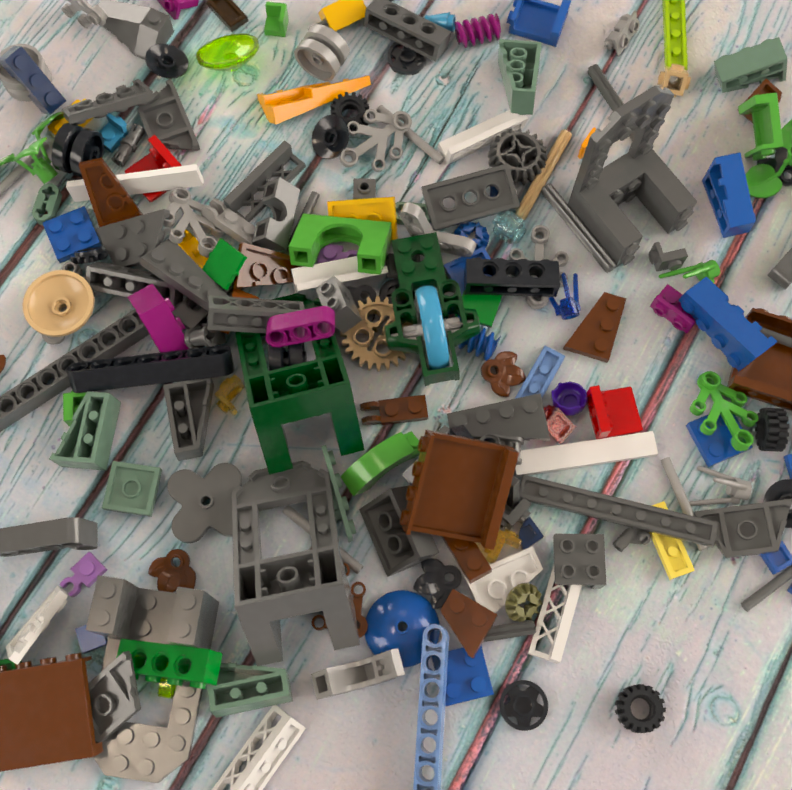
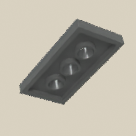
[421,163,520,231]

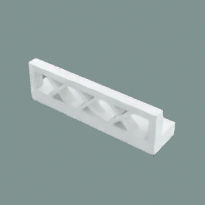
[438,110,528,164]
[291,256,388,292]
[528,563,582,664]
[212,705,306,790]

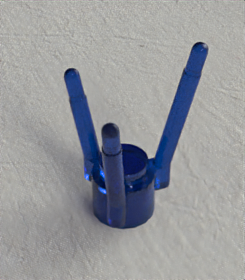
[549,273,581,320]

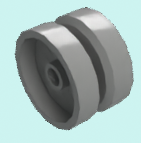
[294,24,350,81]
[0,44,52,102]

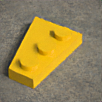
[327,196,398,240]

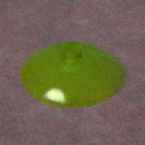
[196,34,259,72]

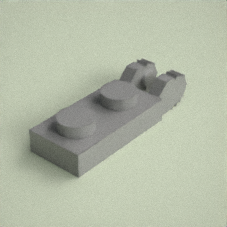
[201,198,255,245]

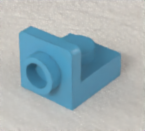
[99,113,128,153]

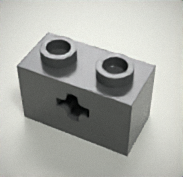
[316,276,362,334]

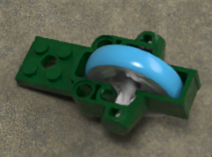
[384,232,480,386]

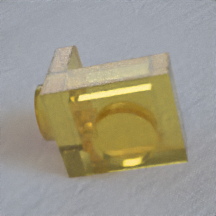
[214,374,244,416]
[484,529,522,563]

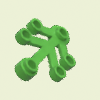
[689,371,759,451]

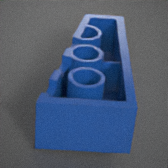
[679,277,778,371]

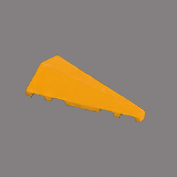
[257,75,371,124]

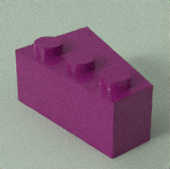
[127,283,189,352]

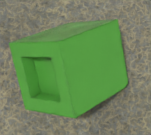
[264,1,289,37]

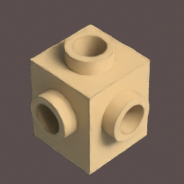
[657,64,691,97]

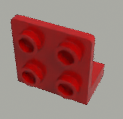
[125,134,181,202]
[587,385,643,439]

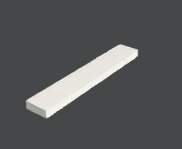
[66,164,204,202]
[515,431,658,477]

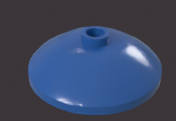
[365,590,440,668]

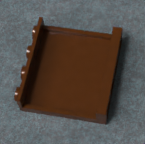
[727,308,792,411]
[400,430,519,550]
[0,652,103,772]

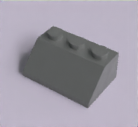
[359,485,439,577]

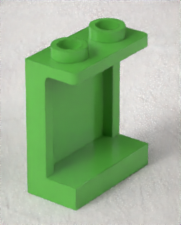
[738,93,783,161]

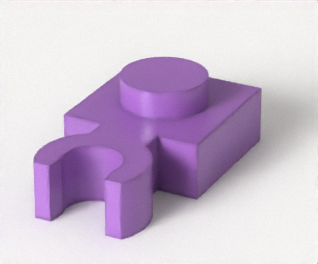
[317,244,357,264]
[60,551,108,597]

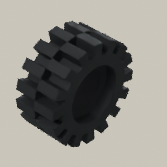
[330,92,370,131]
[755,408,789,452]
[615,684,666,733]

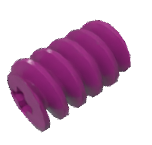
[455,13,501,48]

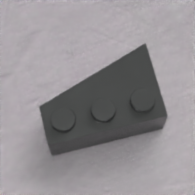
[163,378,214,461]

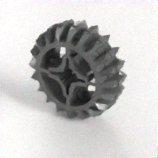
[488,128,548,186]

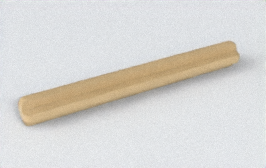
[515,129,572,220]

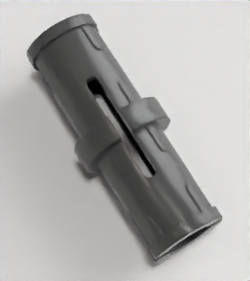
[112,123,146,167]

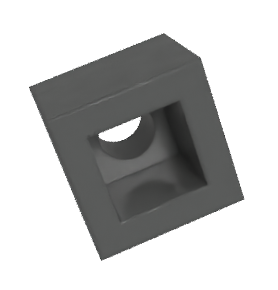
[353,178,376,199]

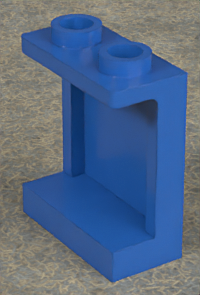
[507,0,571,47]

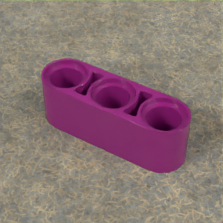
[266,306,335,347]

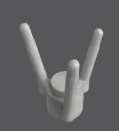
[689,466,752,506]

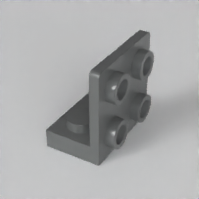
[553,534,606,589]

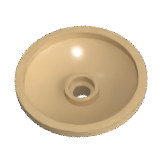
[23,270,95,337]

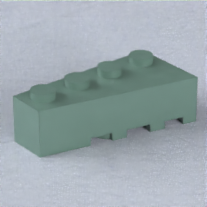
[498,39,542,115]

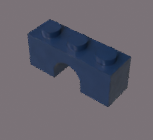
[0,46,66,115]

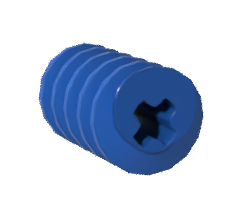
[458,316,501,361]

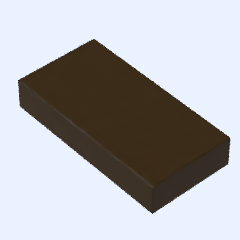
[206,0,248,32]

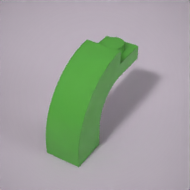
[340,431,420,496]

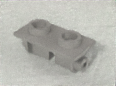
[604,10,639,56]

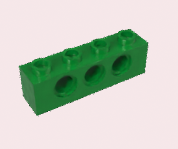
[116,639,223,689]

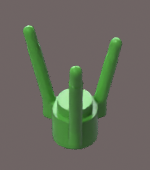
[659,260,720,283]

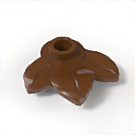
[481,351,526,397]
[148,549,196,593]

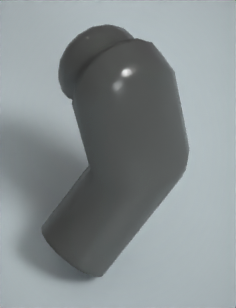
[613,528,651,552]

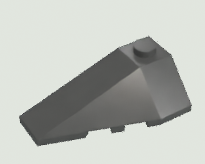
[97,0,174,60]

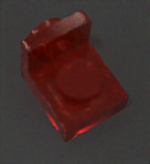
[544,405,576,444]

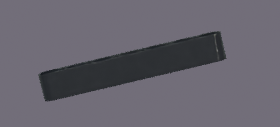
[66,345,235,393]

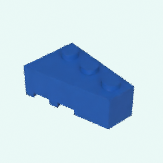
[702,152,756,238]

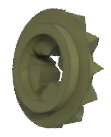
[505,583,543,622]

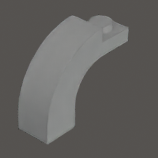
[311,648,405,700]

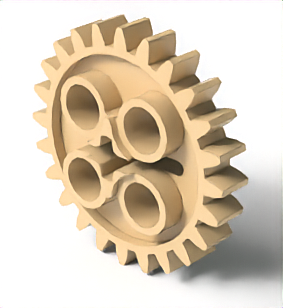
[340,296,412,372]

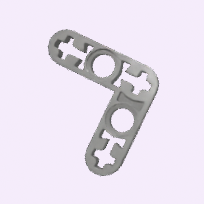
[399,202,477,257]

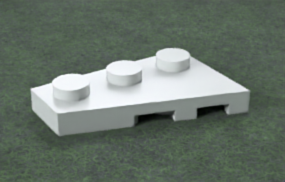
[464,546,543,613]
[6,585,68,665]

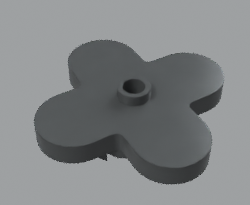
[167,463,242,543]

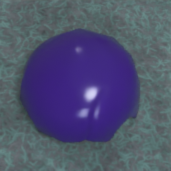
[551,381,588,416]

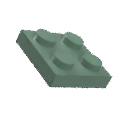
[102,461,162,517]

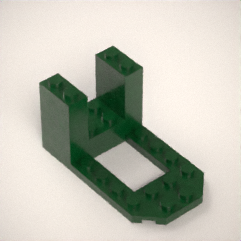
[235,293,365,475]

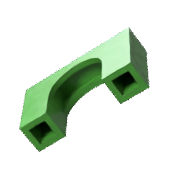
[289,214,392,275]

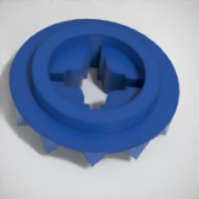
[454,221,489,250]

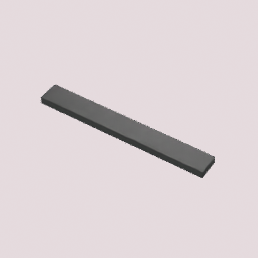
[519,474,719,547]

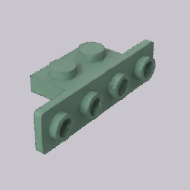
[321,445,356,542]

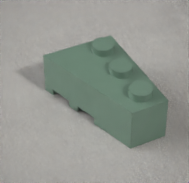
[714,37,788,93]
[49,391,121,471]
[207,662,293,718]

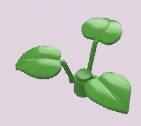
[0,112,64,184]
[745,120,792,198]

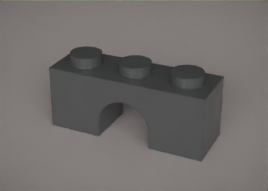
[252,177,300,252]

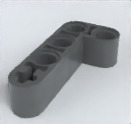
[0,517,98,557]

